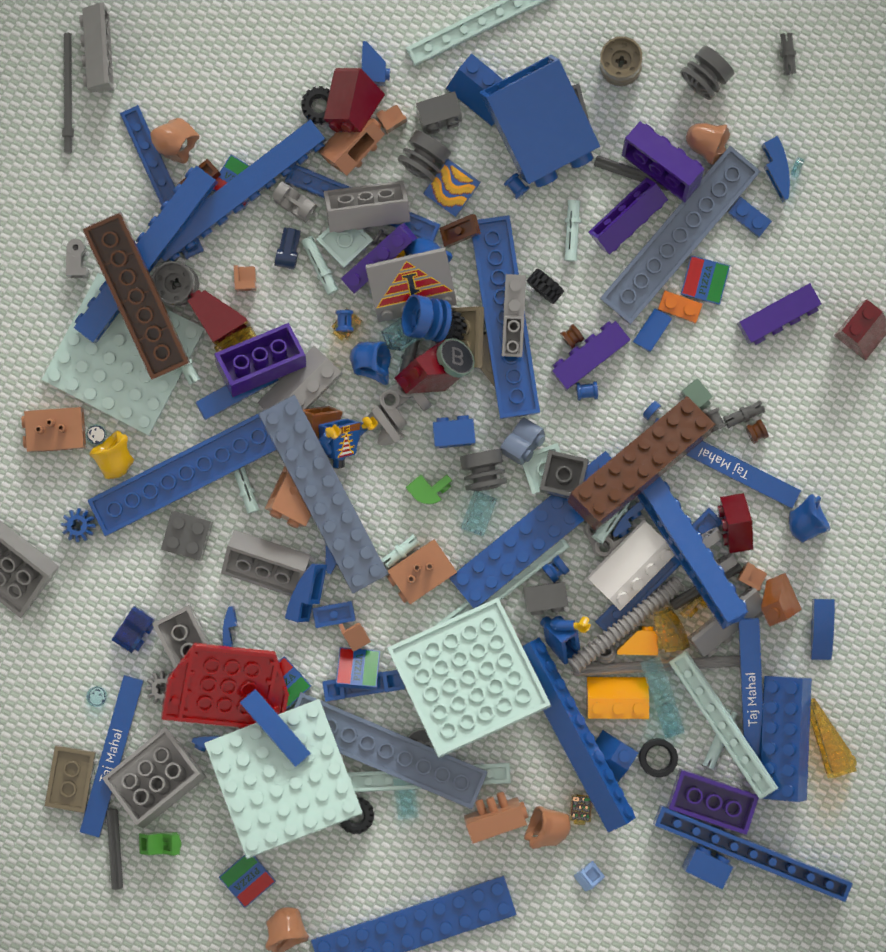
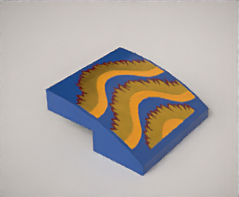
[423,159,481,217]

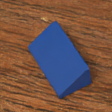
[633,309,672,353]

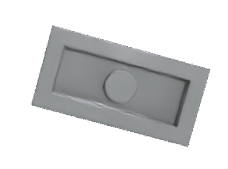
[367,405,404,445]

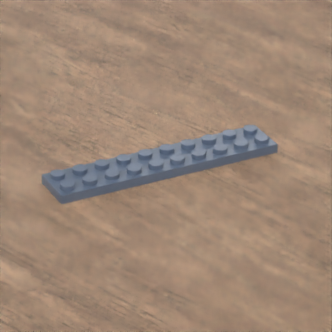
[600,146,761,325]
[258,395,388,594]
[294,692,488,809]

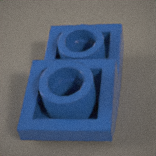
[612,502,644,538]

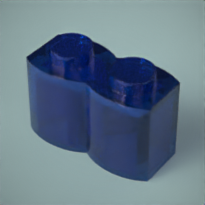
[112,605,155,653]

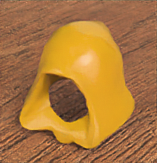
[89,431,134,479]

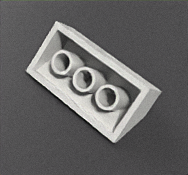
[587,520,675,611]

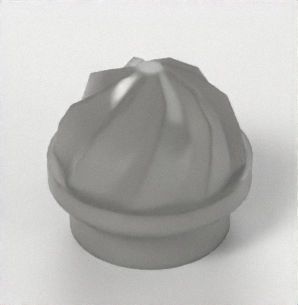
[597,645,617,664]

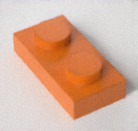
[658,290,703,323]

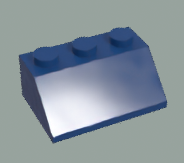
[446,53,503,127]

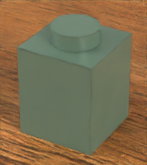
[680,378,713,411]

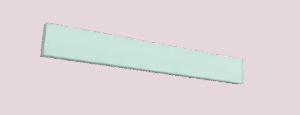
[406,0,548,67]
[433,538,570,627]
[669,650,778,799]
[348,763,511,793]

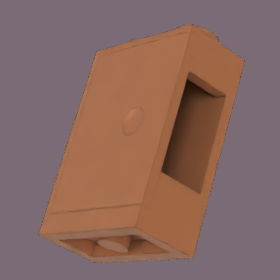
[318,118,385,176]
[21,407,86,452]
[265,466,311,528]
[386,539,457,604]
[464,792,529,844]

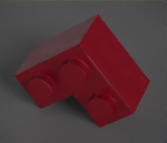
[717,493,753,554]

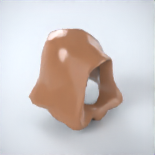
[150,118,200,164]
[686,123,730,165]
[524,806,571,849]
[265,907,309,952]

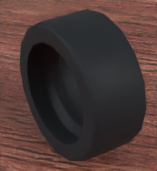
[639,738,678,778]

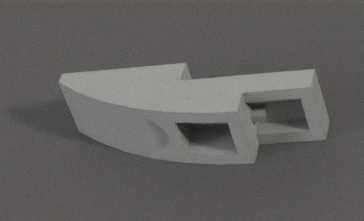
[502,274,526,357]

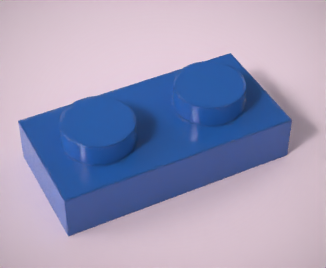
[727,196,772,238]
[312,601,356,628]

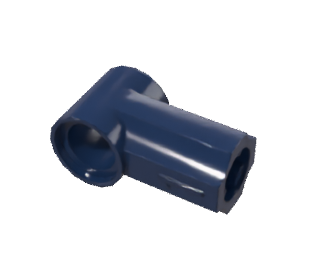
[274,227,301,270]

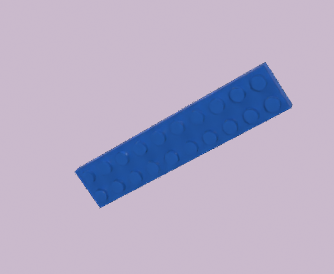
[472,215,540,419]
[87,414,276,536]
[449,451,612,609]
[311,875,517,952]

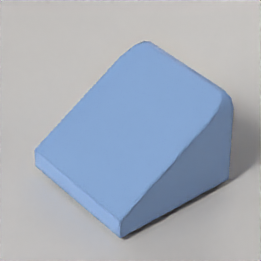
[574,861,605,891]

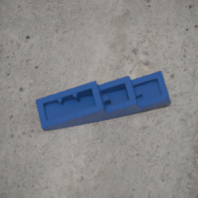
[195,379,279,420]
[239,689,311,767]

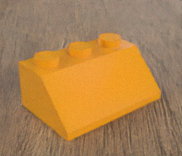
[587,677,649,719]

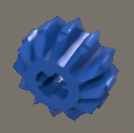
[61,508,96,543]

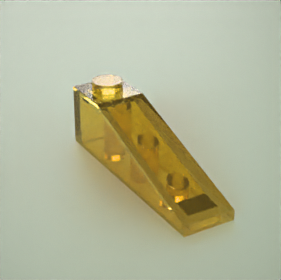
[810,698,857,779]

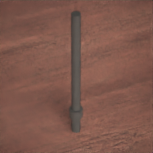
[62,33,74,153]

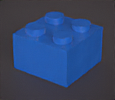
[433,415,476,449]
[682,844,733,890]

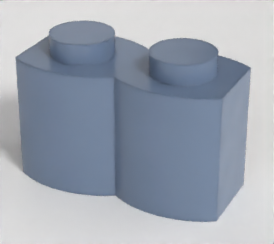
[500,417,545,466]

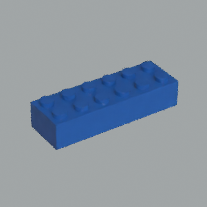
[761,676,812,802]

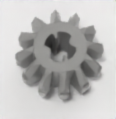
[145,671,171,706]

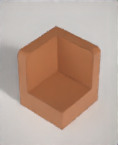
[376,105,407,134]
[234,265,257,292]
[736,562,767,592]
[339,623,371,652]

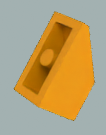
[616,626,658,655]

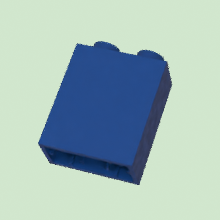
[479,55,601,187]

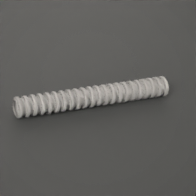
[568,577,684,673]

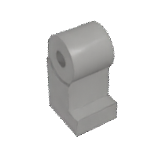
[66,239,89,278]

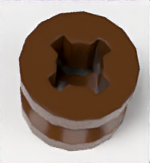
[560,324,585,349]
[745,419,769,444]

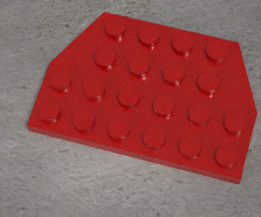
[161,643,289,728]

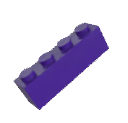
[588,177,668,255]
[341,223,417,294]
[737,283,822,345]
[551,321,631,391]

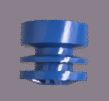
[401,294,452,342]

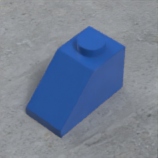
[361,41,390,86]

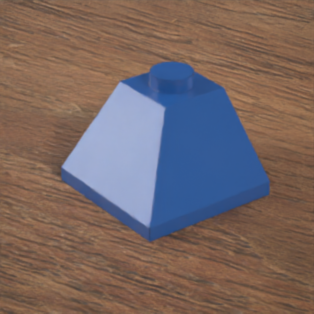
[595,729,638,783]

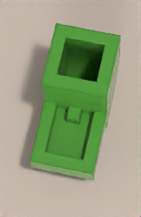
[406,475,452,505]
[139,832,182,856]

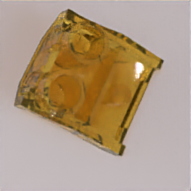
[653,607,690,652]

